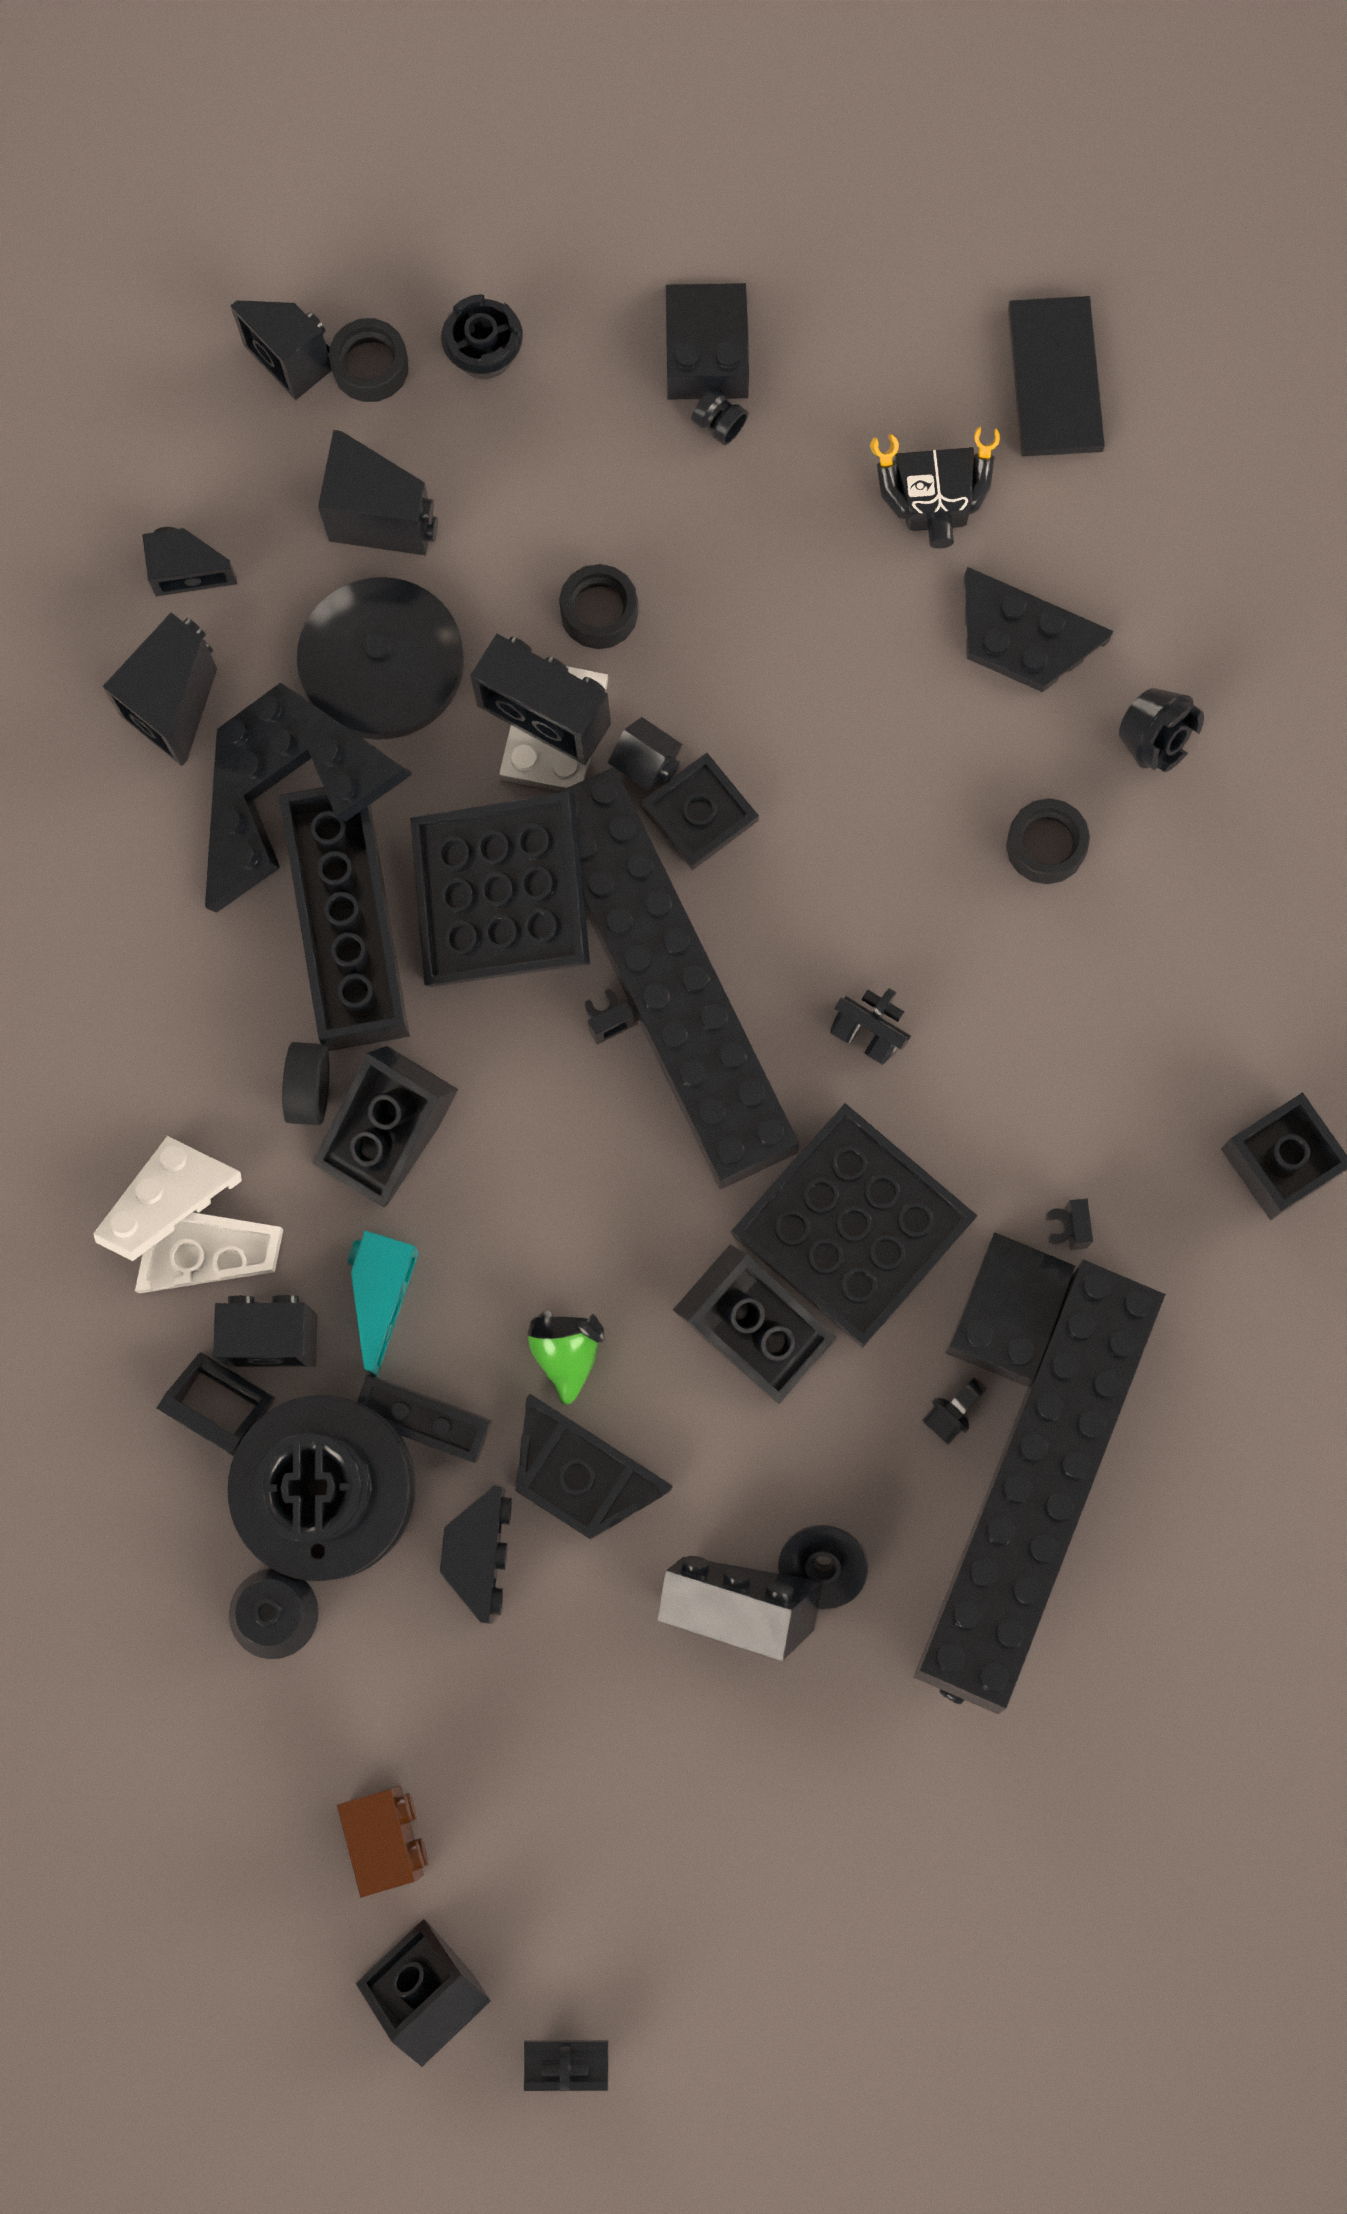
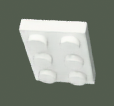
[499,666,608,792]

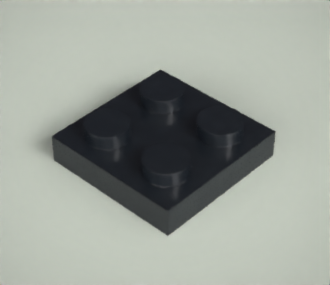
[640,753,759,870]

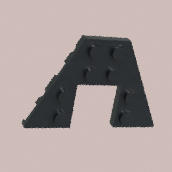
[205,683,412,913]

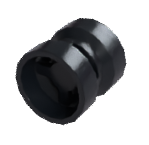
[691,387,749,445]

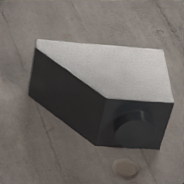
[142,527,237,597]

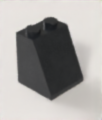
[318,430,438,556]
[103,612,217,766]

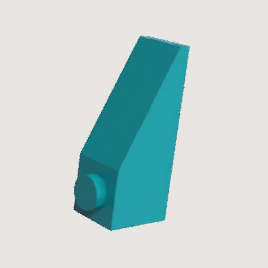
[348,1231,419,1377]

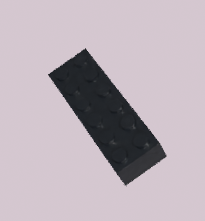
[279,787,410,1051]

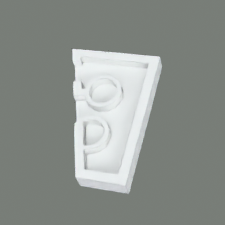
[93,1136,242,1261]
[135,1212,283,1294]

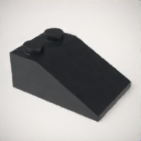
[666,283,749,400]
[313,1046,458,1207]
[945,1232,1075,1387]
[673,1245,836,1404]

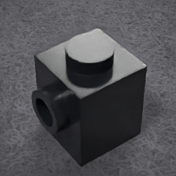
[607,717,683,791]

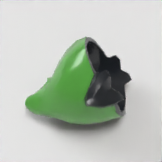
[528,1310,604,1405]

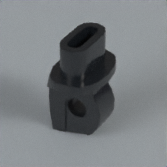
[922,1377,987,1444]

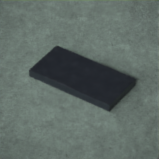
[1008,296,1105,457]

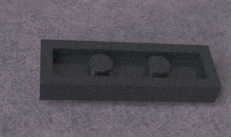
[357,1374,492,1463]

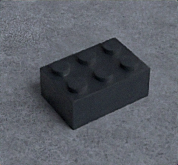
[470,633,611,766]

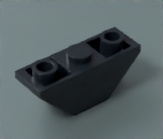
[440,1486,512,1624]

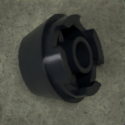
[441,294,523,379]
[1119,688,1204,772]
[229,1568,318,1659]

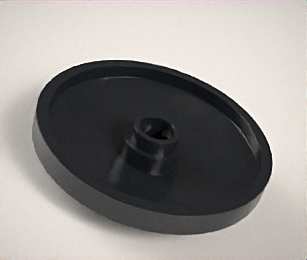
[297,577,464,740]

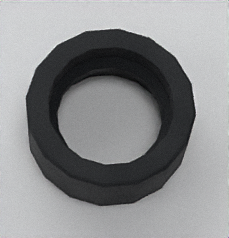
[329,318,408,402]
[559,564,639,649]
[1006,798,1090,884]
[282,1042,330,1126]

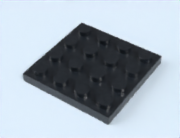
[410,792,590,987]
[731,1103,978,1348]

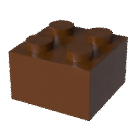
[337,1786,429,1898]

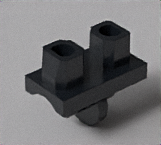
[830,988,911,1065]
[524,2040,608,2091]

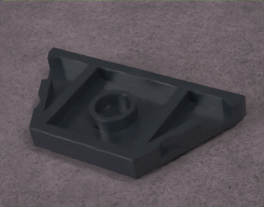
[964,567,1113,692]
[515,1394,673,1540]

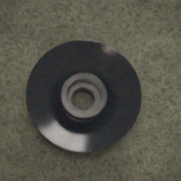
[778,1525,868,1609]

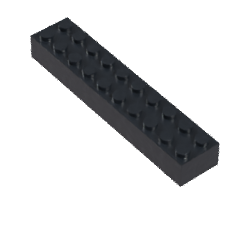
[555,767,799,1189]
[913,1259,1166,1714]

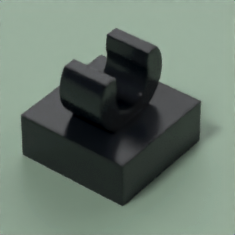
[585,989,635,1045]
[1046,1198,1093,1250]

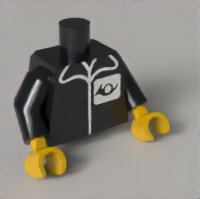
[870,426,1000,549]

